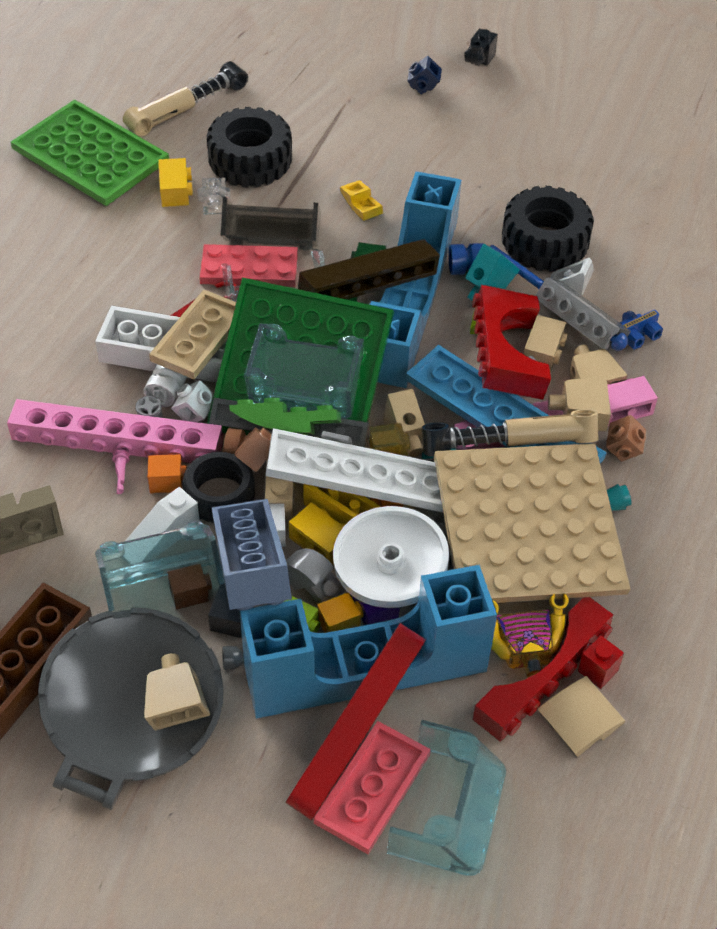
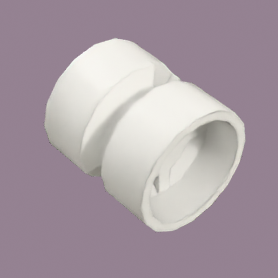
[143,364,187,407]

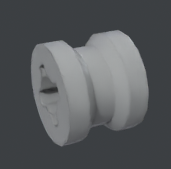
[136,396,163,418]

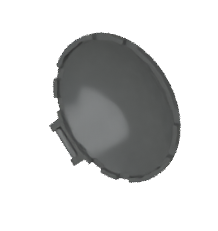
[38,607,224,810]

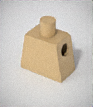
[570,344,628,384]
[548,376,611,431]
[383,388,425,457]
[144,653,210,731]

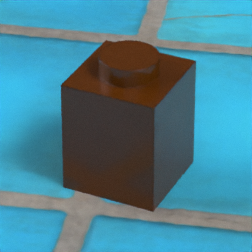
[167,563,212,610]

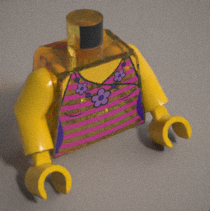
[491,593,569,678]

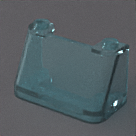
[244,323,364,419]

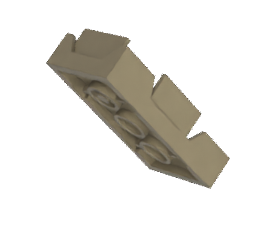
[0,485,64,555]

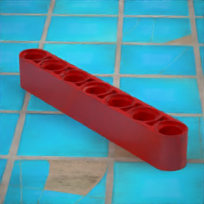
[285,623,426,820]

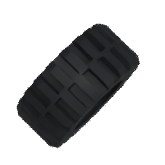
[207,107,292,188]
[502,186,594,272]

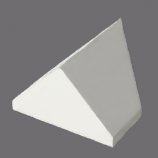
[550,258,594,296]

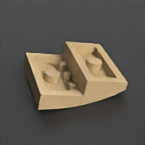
[538,676,626,757]

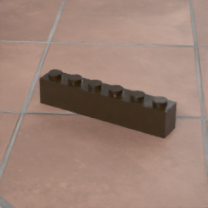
[298,239,440,300]

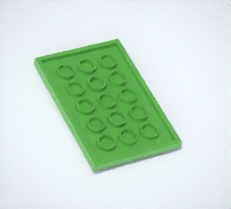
[11,99,169,206]

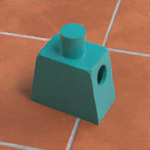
[466,244,520,301]

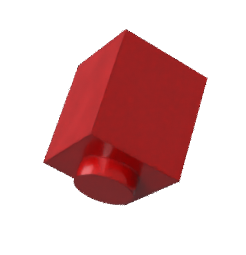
[578,635,624,689]

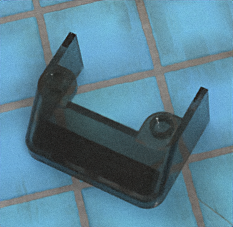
[220,197,321,251]

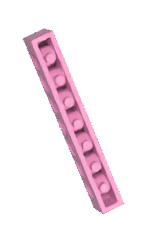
[7,399,223,463]

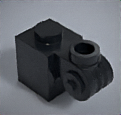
[464,28,498,66]

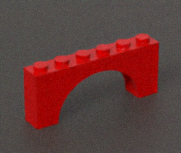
[472,285,551,400]

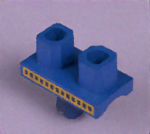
[620,309,663,350]

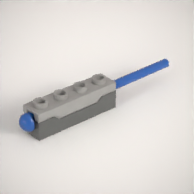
[489,245,631,352]

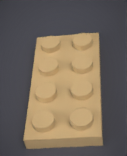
[149,290,236,380]

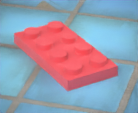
[200,244,298,287]
[314,721,431,855]

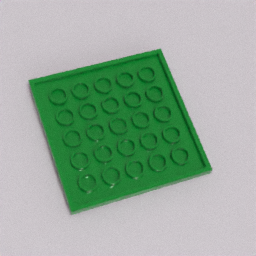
[207,277,394,435]

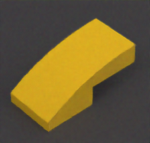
[340,180,383,221]

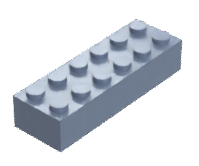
[212,499,292,610]

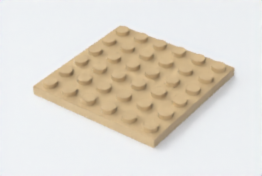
[434,443,630,603]

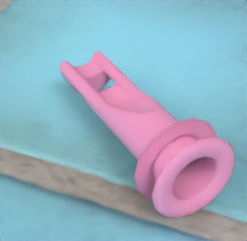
[112,450,130,494]

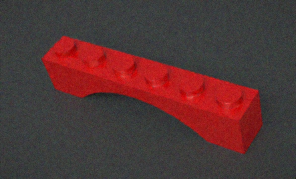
[473,597,614,742]

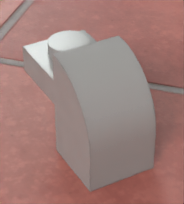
[286,548,346,604]

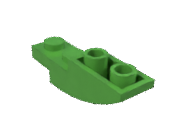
[229,398,341,435]

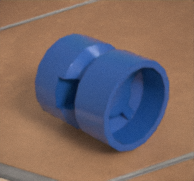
[448,243,484,275]

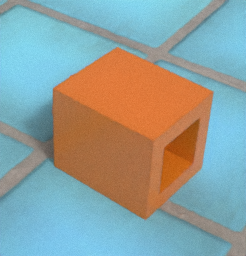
[147,454,187,493]

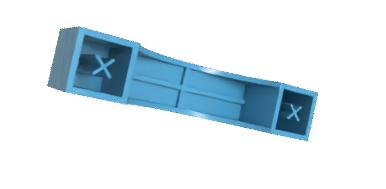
[370,171,462,388]

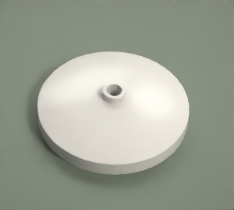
[333,506,449,608]

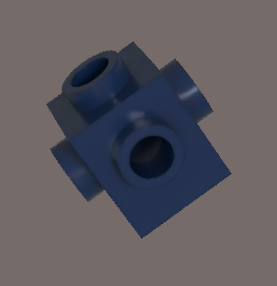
[407,56,442,95]

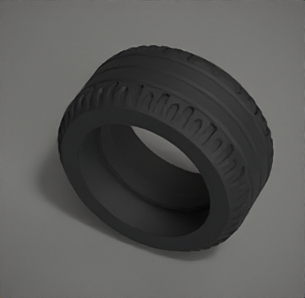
[183,452,255,523]

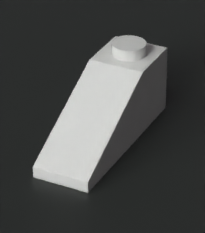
[118,487,200,569]

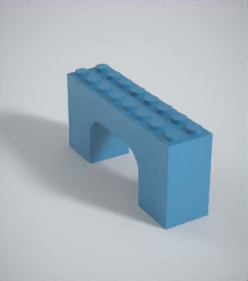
[240,565,497,719]

